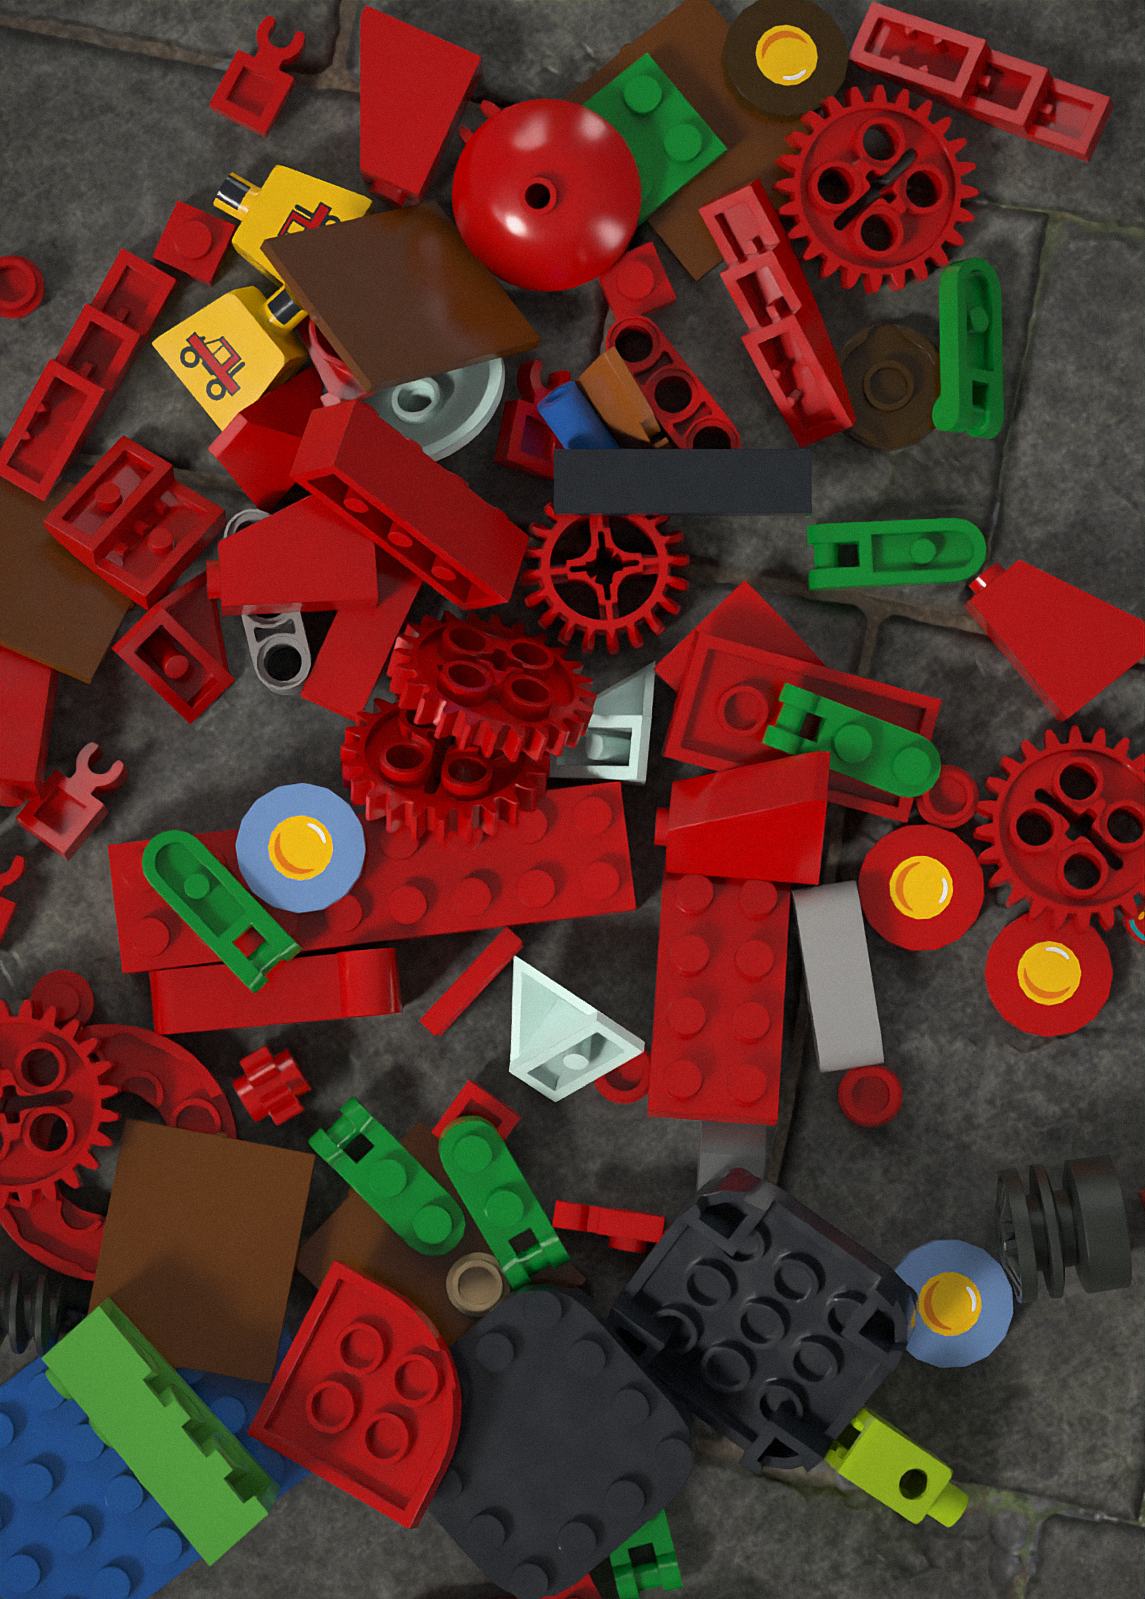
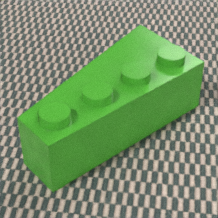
[41,1297,282,1566]

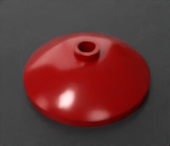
[452,99,642,292]

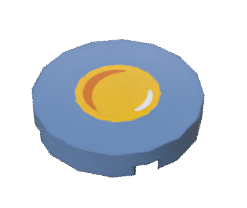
[235,783,366,913]
[894,1239,1013,1368]

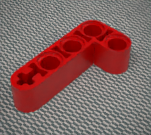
[149,948,403,1035]

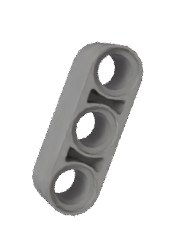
[224,509,315,695]
[791,880,884,1073]

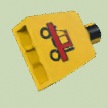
[214,165,376,288]
[151,283,309,431]

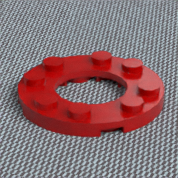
[0,1024,238,1281]

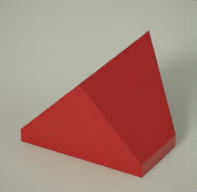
[208,366,324,513]
[112,570,235,725]

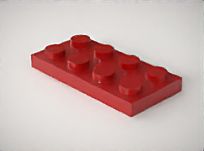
[660,631,942,823]
[647,863,791,1126]

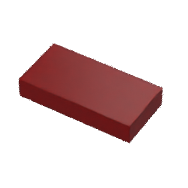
[419,926,524,1036]

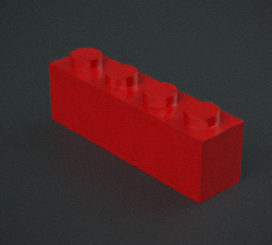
[289,398,530,611]

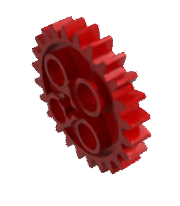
[771,85,978,294]
[387,610,597,762]
[341,693,550,844]
[973,726,1145,935]
[0,1000,122,1209]

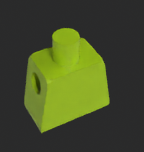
[825,1405,969,1528]

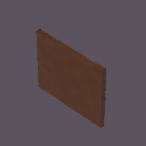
[562,0,832,283]
[260,200,541,394]
[0,476,136,685]
[88,1118,317,1384]
[295,1121,587,1347]

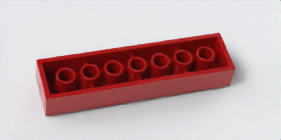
[107,781,636,974]

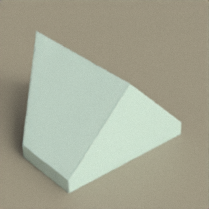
[549,661,656,786]
[509,955,645,1102]

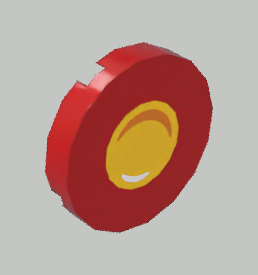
[857,824,984,951]
[983,911,1113,1037]

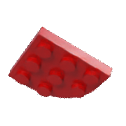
[247,1260,462,1529]

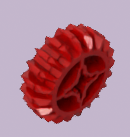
[518,503,690,656]

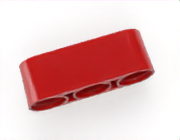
[605,315,741,449]

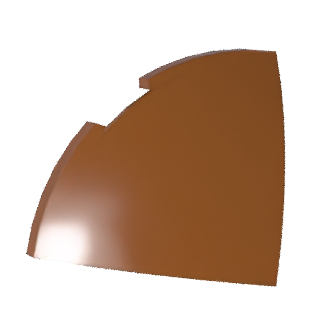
[575,346,672,449]

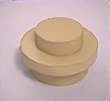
[446,1252,511,1317]

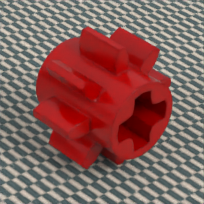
[232,1045,312,1126]

